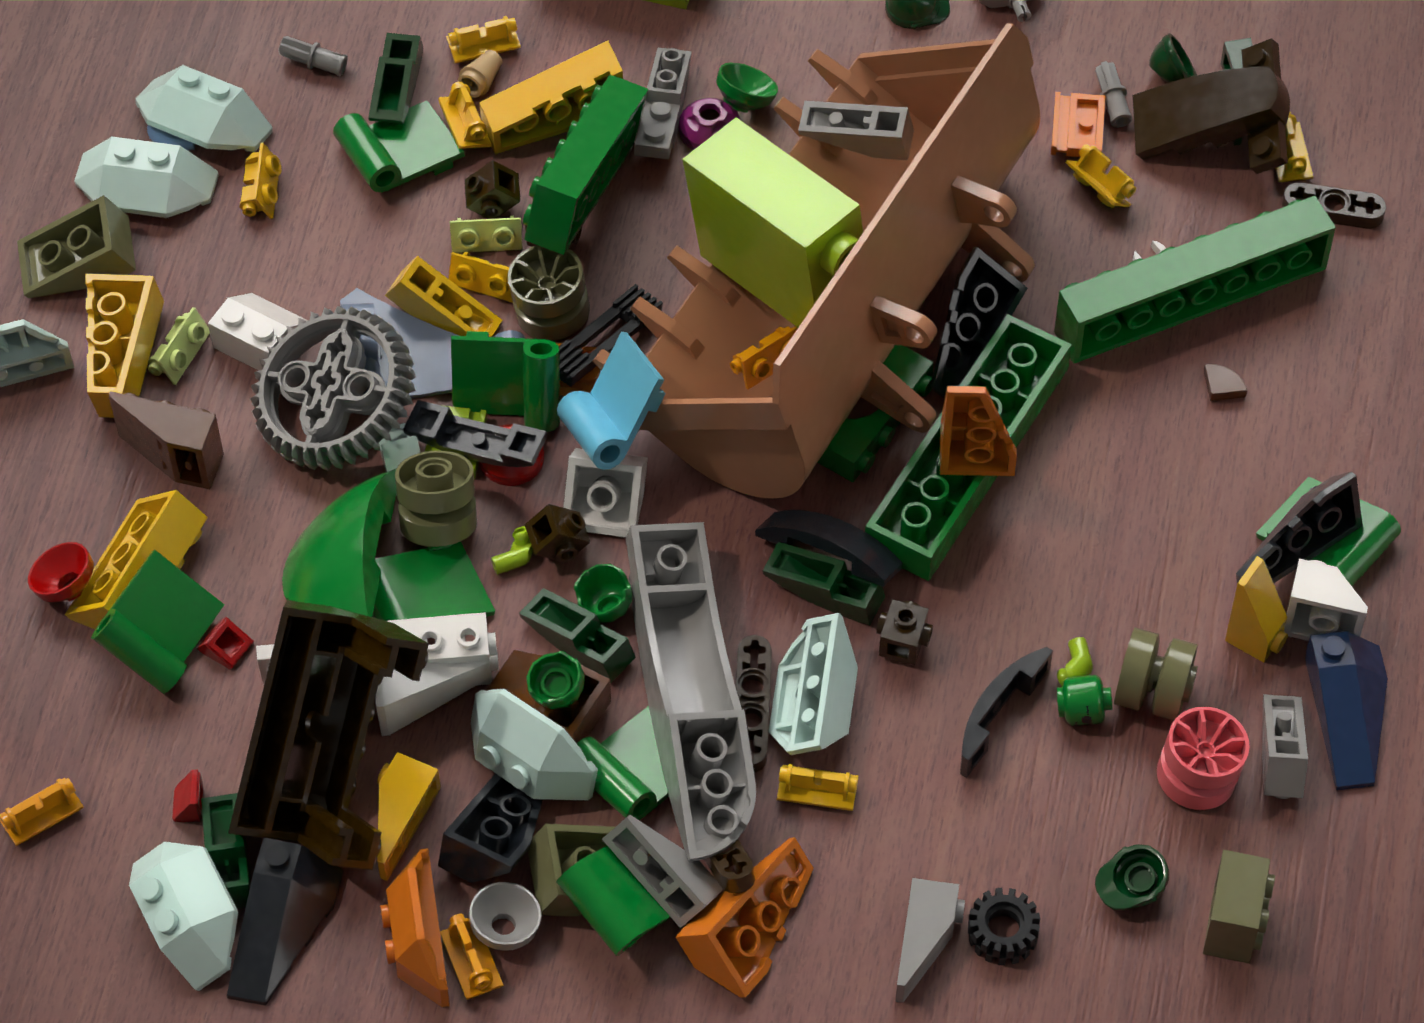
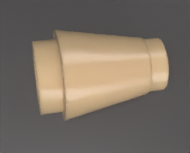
[458,50,502,98]

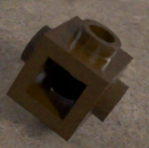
[465,160,520,219]
[524,504,590,563]
[876,599,933,665]

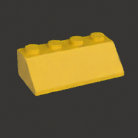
[65,490,208,629]

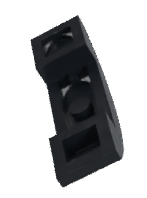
[403,400,548,467]
[755,510,903,587]
[960,647,1053,778]

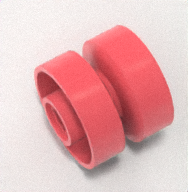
[1157,707,1250,810]

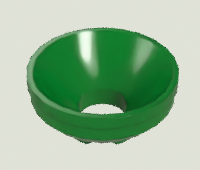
[716,63,778,113]

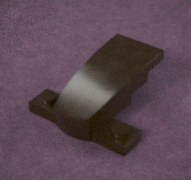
[1132,38,1290,174]

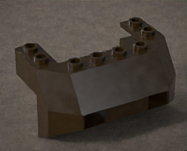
[228,600,429,870]

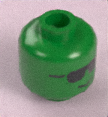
[1057,675,1113,726]

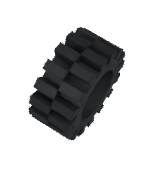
[968,888,1040,965]

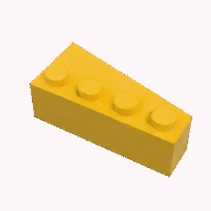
[479,40,623,154]
[85,274,164,418]

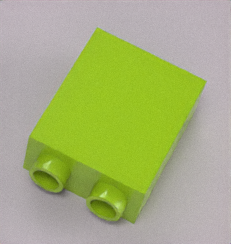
[682,118,863,327]

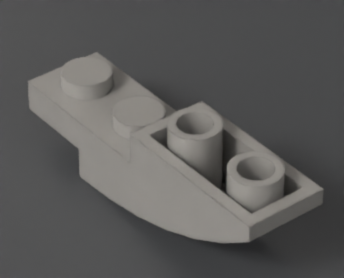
[634,47,691,159]

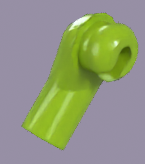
[491,526,533,575]
[1057,637,1093,687]

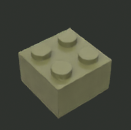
[1203,849,1275,963]

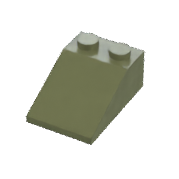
[17,195,136,298]
[528,824,615,916]

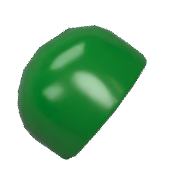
[574,563,633,624]
[526,651,585,709]

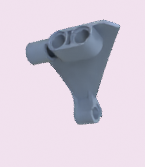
[340,288,525,398]

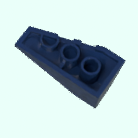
[1305,631,1388,790]

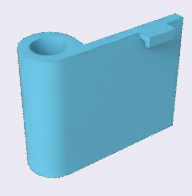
[557,331,666,470]

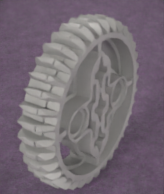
[250,306,416,471]

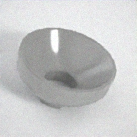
[469,882,541,951]

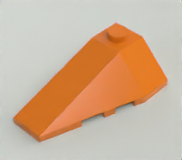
[940,386,1017,476]
[676,837,814,998]

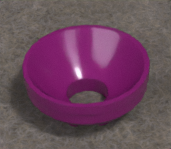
[678,98,740,150]

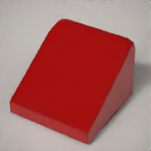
[196,617,254,670]
[172,769,204,822]

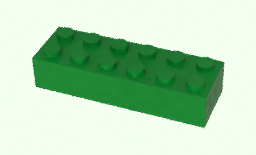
[523,74,649,255]

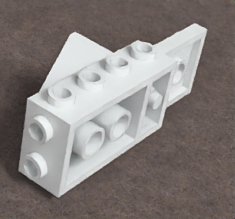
[256,612,499,736]

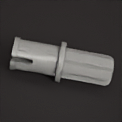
[279,36,348,76]
[1095,61,1132,128]

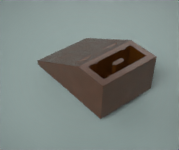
[109,391,224,490]
[486,650,611,743]

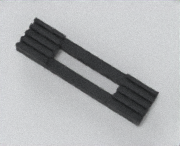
[559,284,663,387]

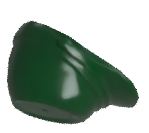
[885,0,950,29]
[1149,33,1197,83]
[1095,844,1169,910]

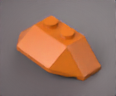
[380,848,450,1007]

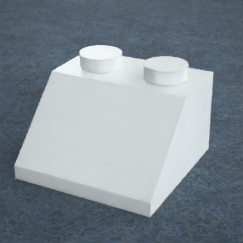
[208,293,308,371]
[564,448,648,537]
[1284,559,1368,641]

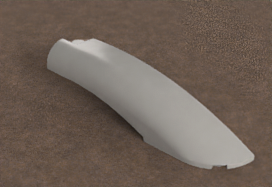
[626,522,756,862]

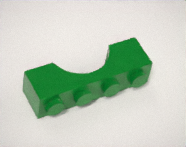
[817,345,933,482]

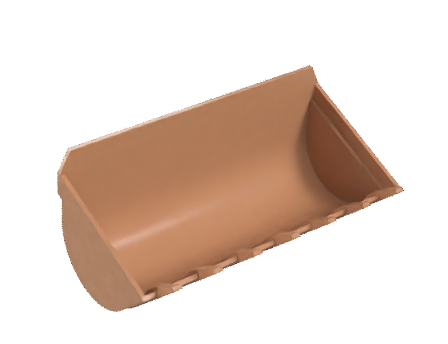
[593,23,1040,499]

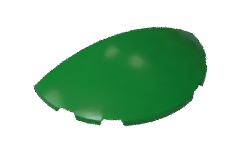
[282,469,397,617]

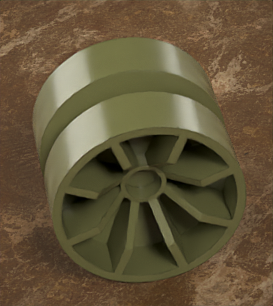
[507,245,590,341]
[395,450,477,547]
[1114,627,1198,721]

